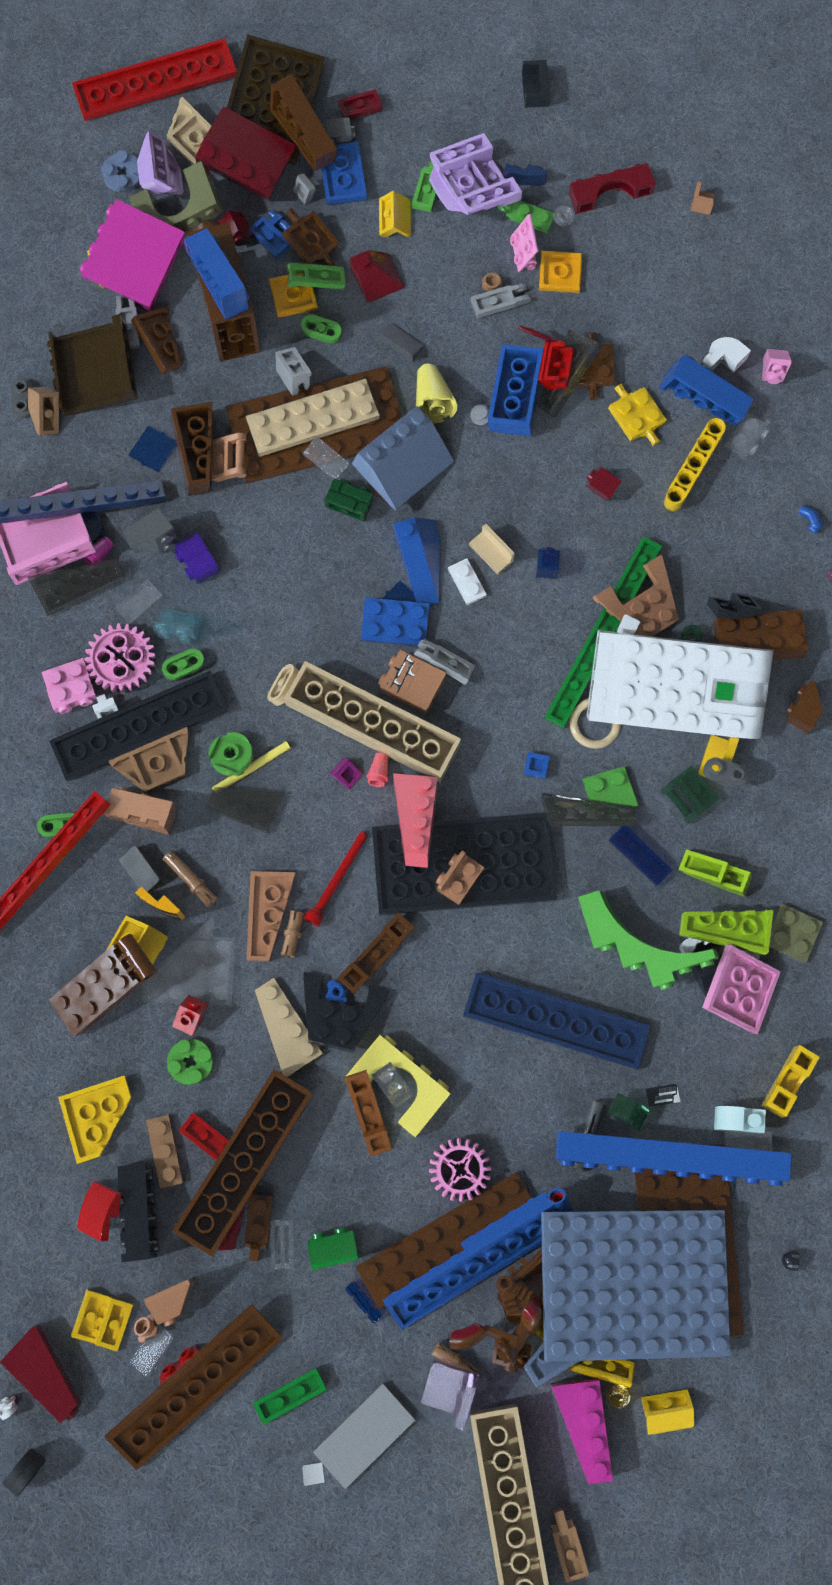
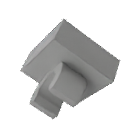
[293,173,319,205]

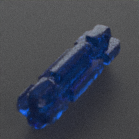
[345,1281,382,1323]

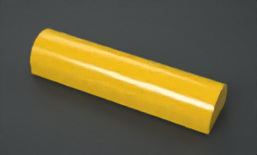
[541,1340,636,1388]

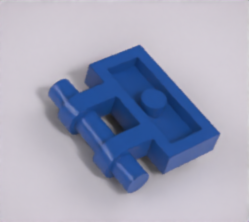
[249,209,292,259]

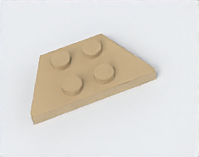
[167,97,211,165]

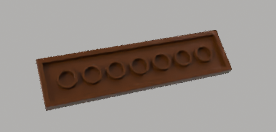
[356,1172,531,1309]
[105,1304,283,1470]

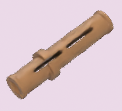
[163,850,217,907]

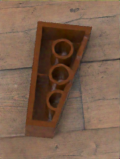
[270,74,337,171]
[171,402,213,496]

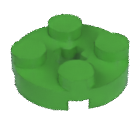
[209,732,253,776]
[167,1039,213,1085]

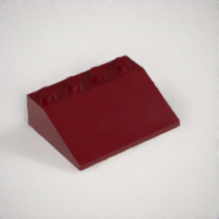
[195,106,297,202]

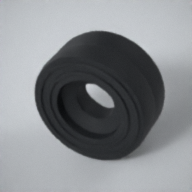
[3,1448,46,1496]

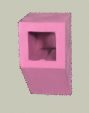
[762,349,791,384]

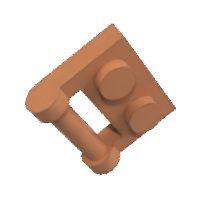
[211,433,246,482]

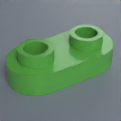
[301,314,341,344]
[162,649,205,681]
[37,813,74,838]

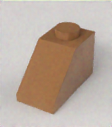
[28,387,59,436]

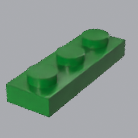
[253,1367,327,1425]

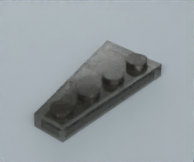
[27,558,125,616]

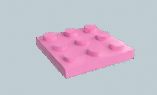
[702,945,780,1034]

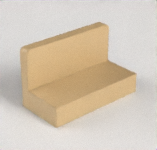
[469,524,515,575]

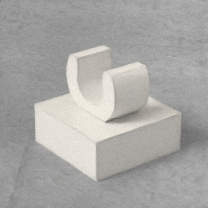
[92,694,119,719]

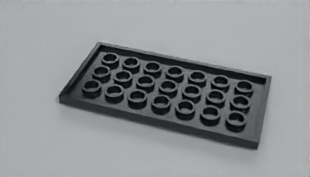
[372,812,557,916]

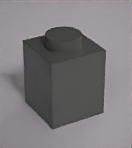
[325,117,355,144]

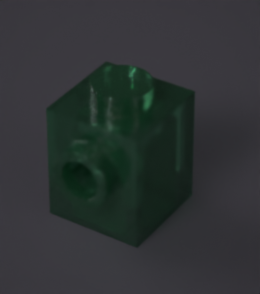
[607,1093,650,1130]

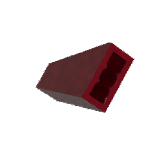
[0,1324,81,1423]

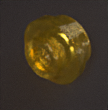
[607,1384,631,1408]

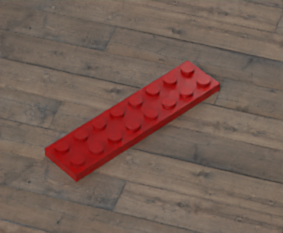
[72,38,237,121]

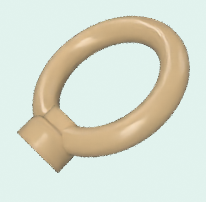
[569,698,621,749]

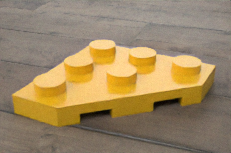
[58,1075,132,1164]

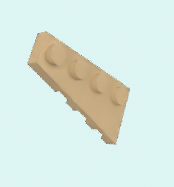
[255,978,323,1077]

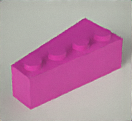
[550,1378,613,1484]

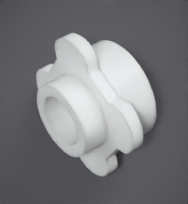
[0,1396,18,1420]

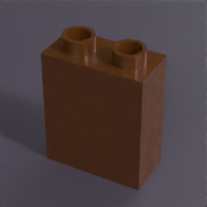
[187,221,260,362]

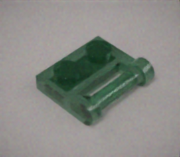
[660,766,719,824]

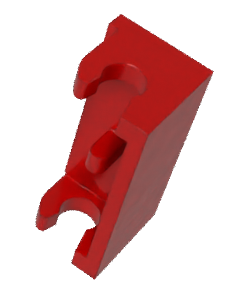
[538,341,575,390]

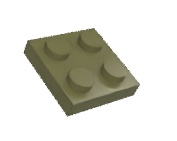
[769,904,823,963]

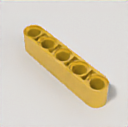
[664,418,726,511]

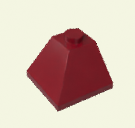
[350,250,405,303]

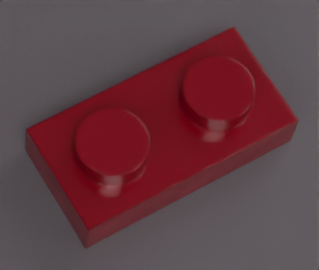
[338,89,382,120]

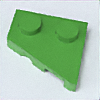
[582,766,638,808]

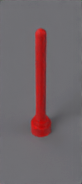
[303,832,367,927]

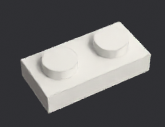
[448,558,487,606]

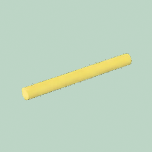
[212,741,290,795]

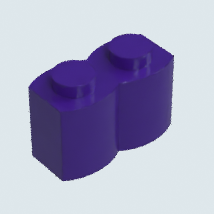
[174,532,219,584]

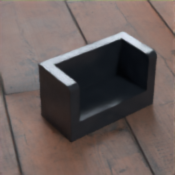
[522,60,550,108]

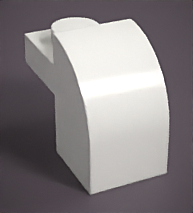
[702,337,751,373]

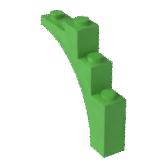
[578,890,719,990]

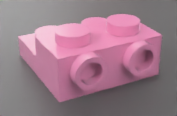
[42,658,97,714]

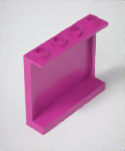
[80,199,186,311]

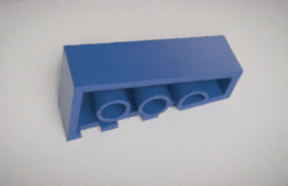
[184,228,250,320]
[658,354,753,425]

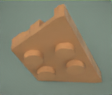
[109,727,189,794]

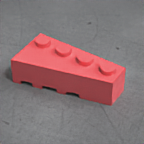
[393,773,438,868]

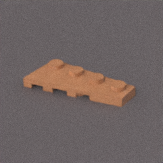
[246,871,296,962]

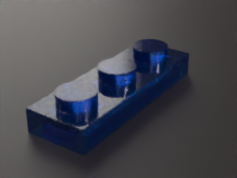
[608,824,673,887]

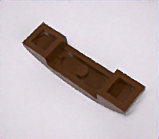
[337,913,415,994]

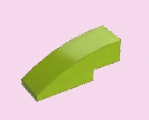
[678,849,752,897]

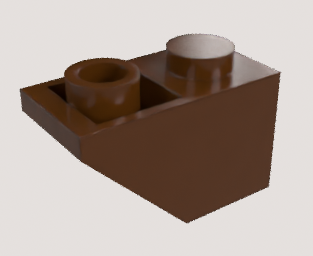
[785,680,823,734]

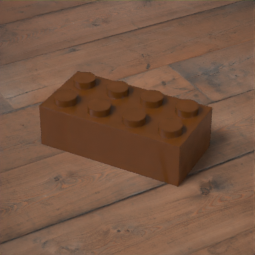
[712,609,808,660]

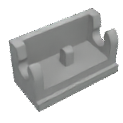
[276,347,312,396]

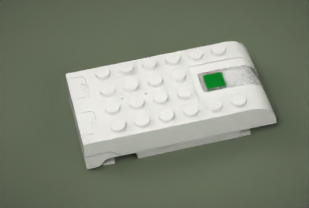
[587,630,773,739]

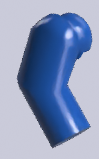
[798,504,823,534]

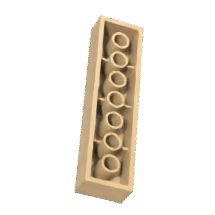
[284,661,461,783]
[469,1404,549,1585]

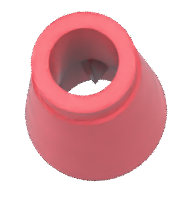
[366,753,388,787]

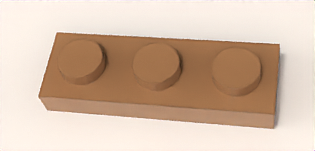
[146,1115,183,1189]

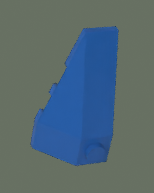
[394,517,440,606]

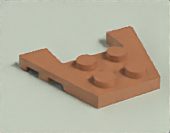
[592,555,679,636]

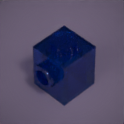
[536,547,560,579]

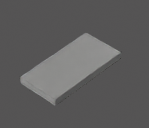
[313,1384,415,1489]

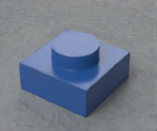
[523,752,550,779]

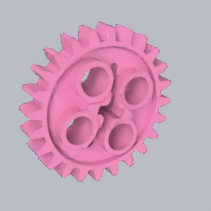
[84,623,156,693]

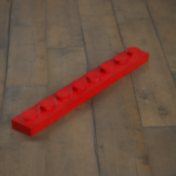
[0,791,111,931]

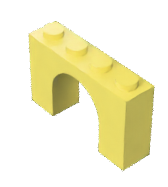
[346,1035,450,1138]

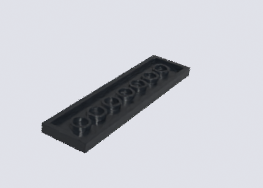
[49,671,228,781]

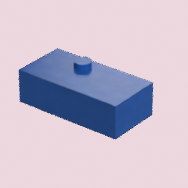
[488,344,544,437]

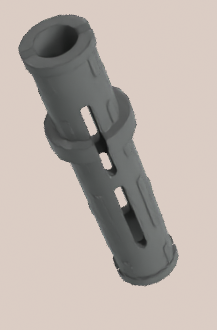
[572,1101,605,1172]

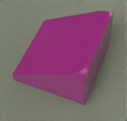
[329,758,363,790]

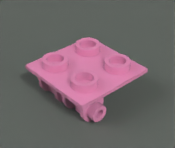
[510,214,538,272]

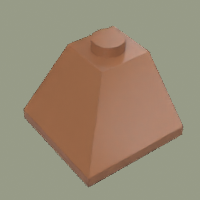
[144,1278,195,1327]

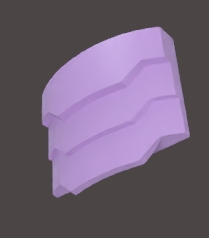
[429,133,522,215]

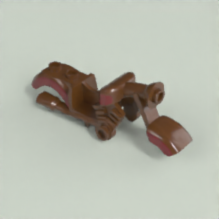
[450,1249,543,1366]

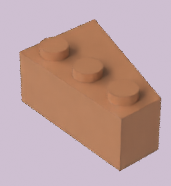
[104,787,178,836]

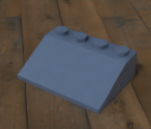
[352,406,454,511]

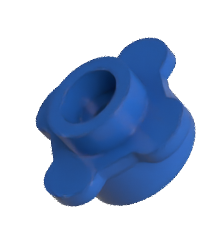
[325,980,349,1004]

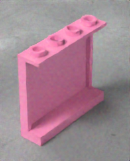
[0,482,96,585]

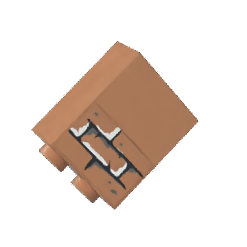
[378,650,446,715]

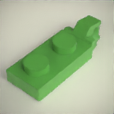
[412,161,437,212]
[498,200,555,234]

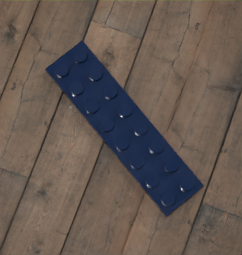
[463,972,650,1070]

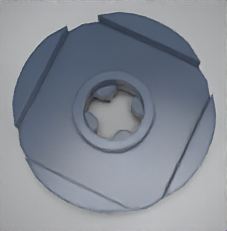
[101,150,140,192]

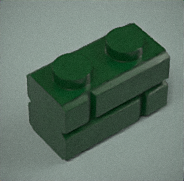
[324,478,374,522]

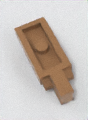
[551,1508,589,1583]

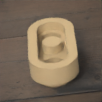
[267,664,299,706]

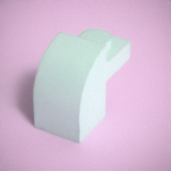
[714,1106,766,1134]

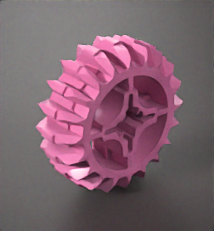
[429,1138,491,1202]

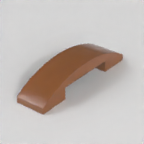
[344,1070,392,1157]

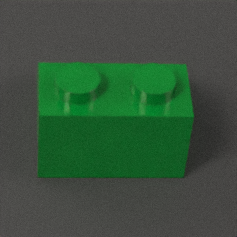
[307,1227,359,1270]

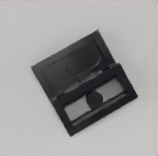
[707,593,762,619]

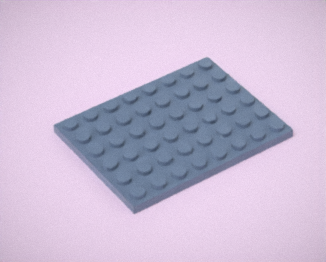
[541,1210,730,1362]

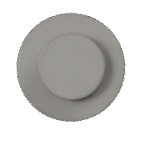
[470,405,490,425]

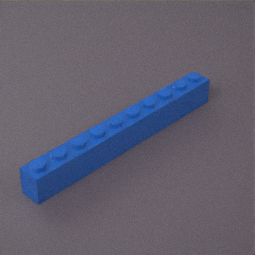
[555,1131,791,1186]

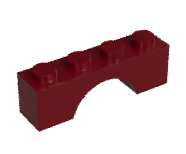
[569,163,655,214]

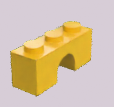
[761,1045,820,1118]

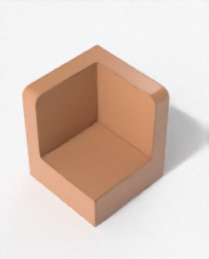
[690,181,715,215]

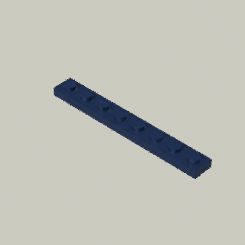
[0,480,165,524]

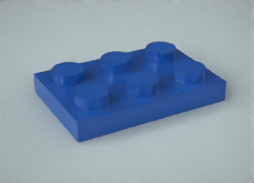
[321,142,367,205]
[361,597,429,646]

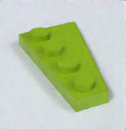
[679,910,773,955]

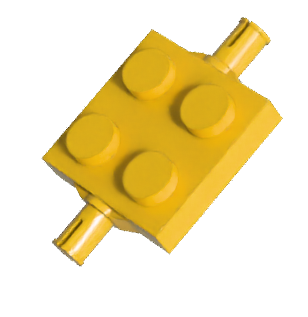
[608,384,667,446]

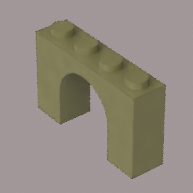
[129,161,224,232]

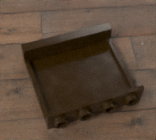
[47,314,138,416]

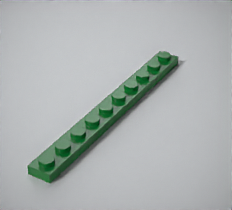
[544,536,662,729]

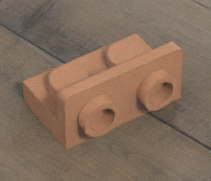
[436,850,484,905]

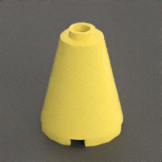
[416,364,458,424]

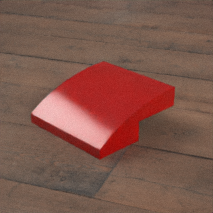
[77,1181,121,1242]

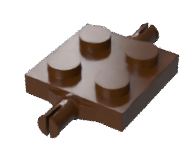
[282,208,340,266]
[572,332,614,400]

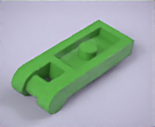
[286,263,346,290]

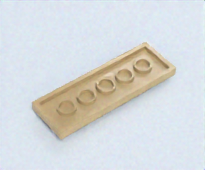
[246,379,379,457]

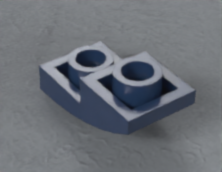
[503,164,548,186]

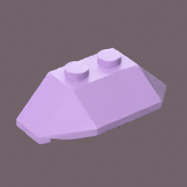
[137,131,184,195]

